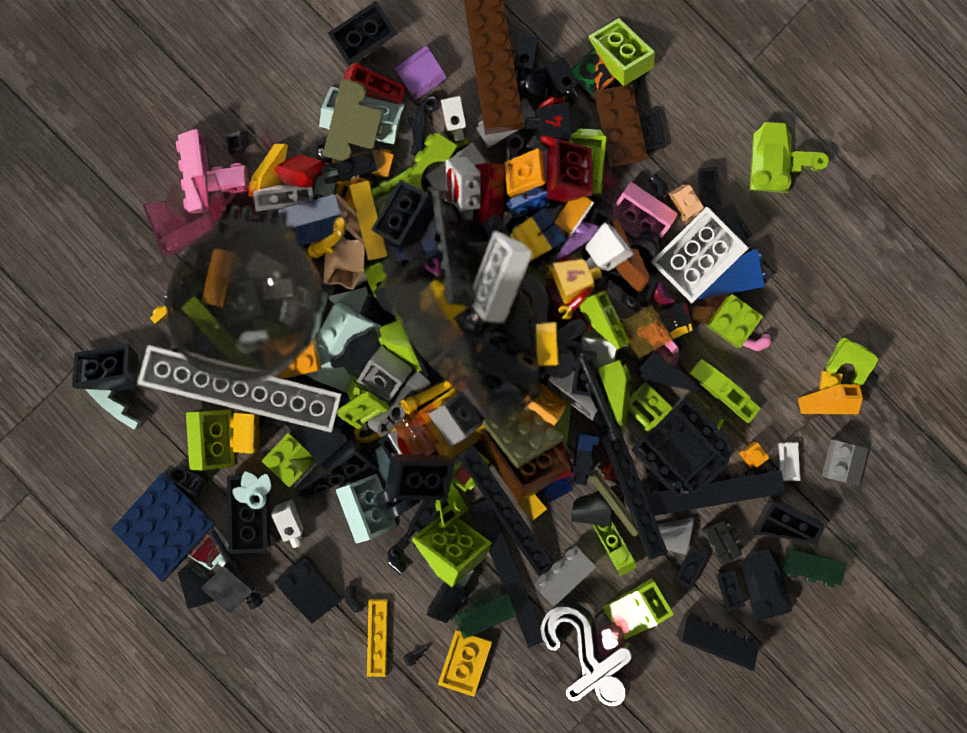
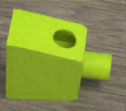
[364,259,388,297]

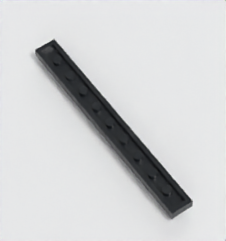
[590,371,668,560]

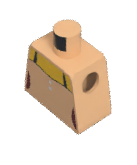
[668,184,704,225]

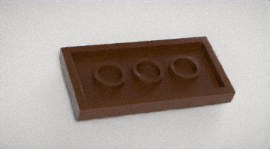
[594,84,648,168]

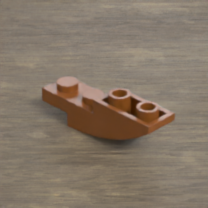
[609,220,650,291]

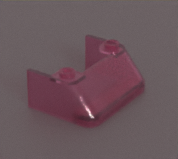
[143,173,227,257]

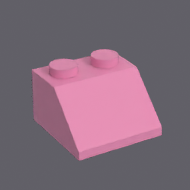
[206,163,250,197]

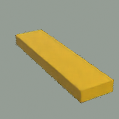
[350,181,387,261]
[367,599,388,677]

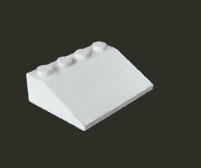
[651,207,748,303]

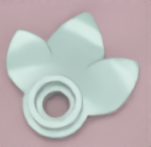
[233,472,271,509]

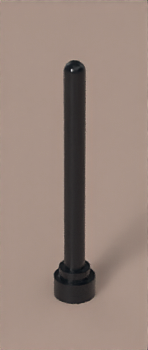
[578,353,624,440]
[208,529,264,610]

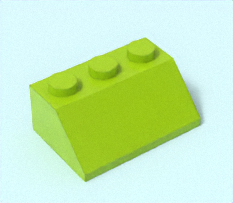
[186,409,235,470]

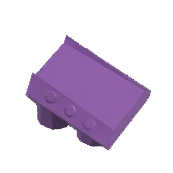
[394,46,447,100]
[556,220,599,260]

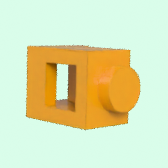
[739,441,769,468]

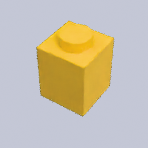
[517,494,547,521]

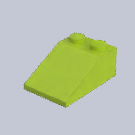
[589,18,655,86]
[598,360,632,430]

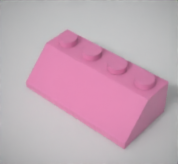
[176,129,214,214]

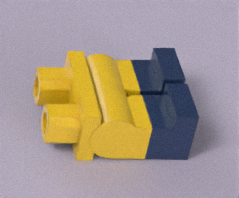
[510,208,566,262]

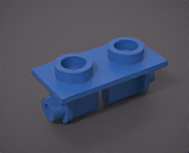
[507,187,549,219]

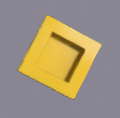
[150,305,173,324]
[819,371,842,390]

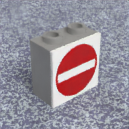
[446,156,480,212]

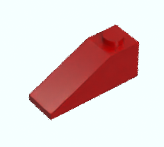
[344,63,406,105]

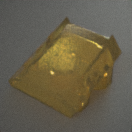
[621,306,673,359]

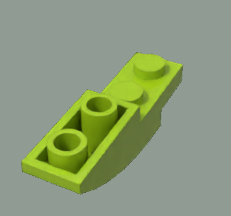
[689,359,761,423]

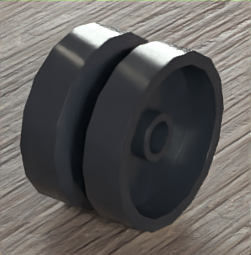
[374,488,422,521]

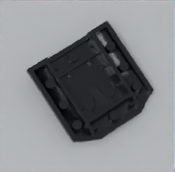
[631,397,734,499]

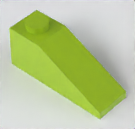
[579,290,630,349]

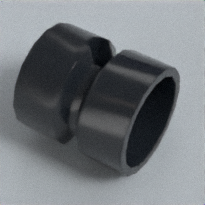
[630,230,662,265]

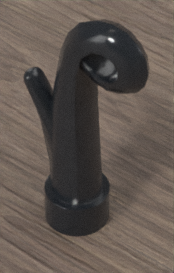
[408,95,441,156]

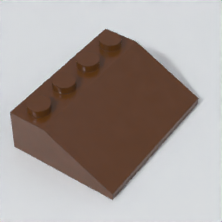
[477,428,571,502]

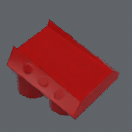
[274,154,327,188]

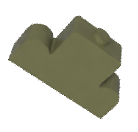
[323,78,384,160]

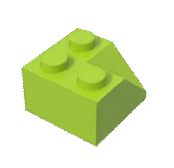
[262,432,315,487]

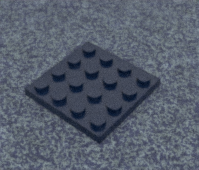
[111,472,216,582]

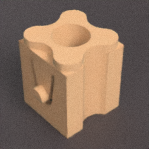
[324,237,364,290]

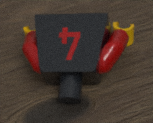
[525,96,571,147]

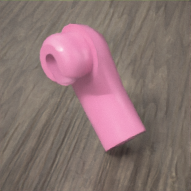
[742,334,771,351]

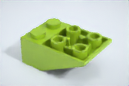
[602,578,674,640]

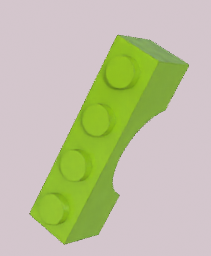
[404,133,457,191]

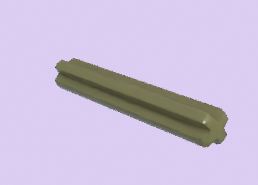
[589,470,638,536]

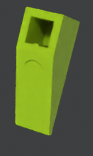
[592,518,637,577]

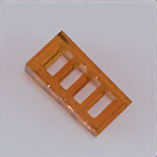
[689,307,715,324]

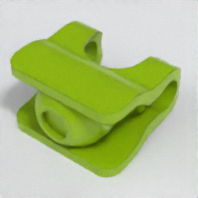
[826,338,878,387]

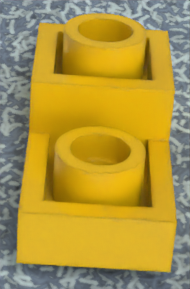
[536,322,558,366]

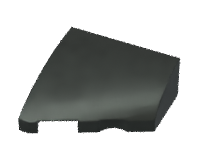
[571,490,614,527]

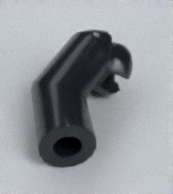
[649,173,668,202]

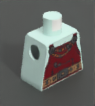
[188,526,229,570]

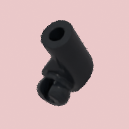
[387,547,406,575]
[345,585,365,613]

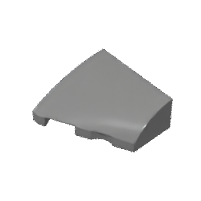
[657,517,694,555]

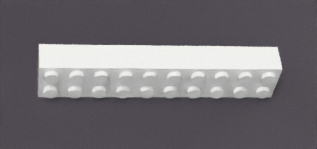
[138,346,341,432]

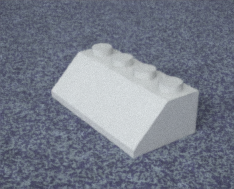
[471,231,532,323]

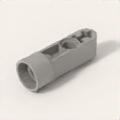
[368,369,432,436]

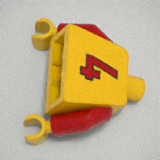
[543,257,602,320]

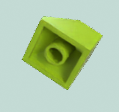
[378,320,421,372]

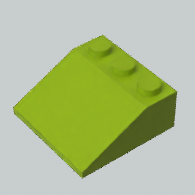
[412,516,492,587]

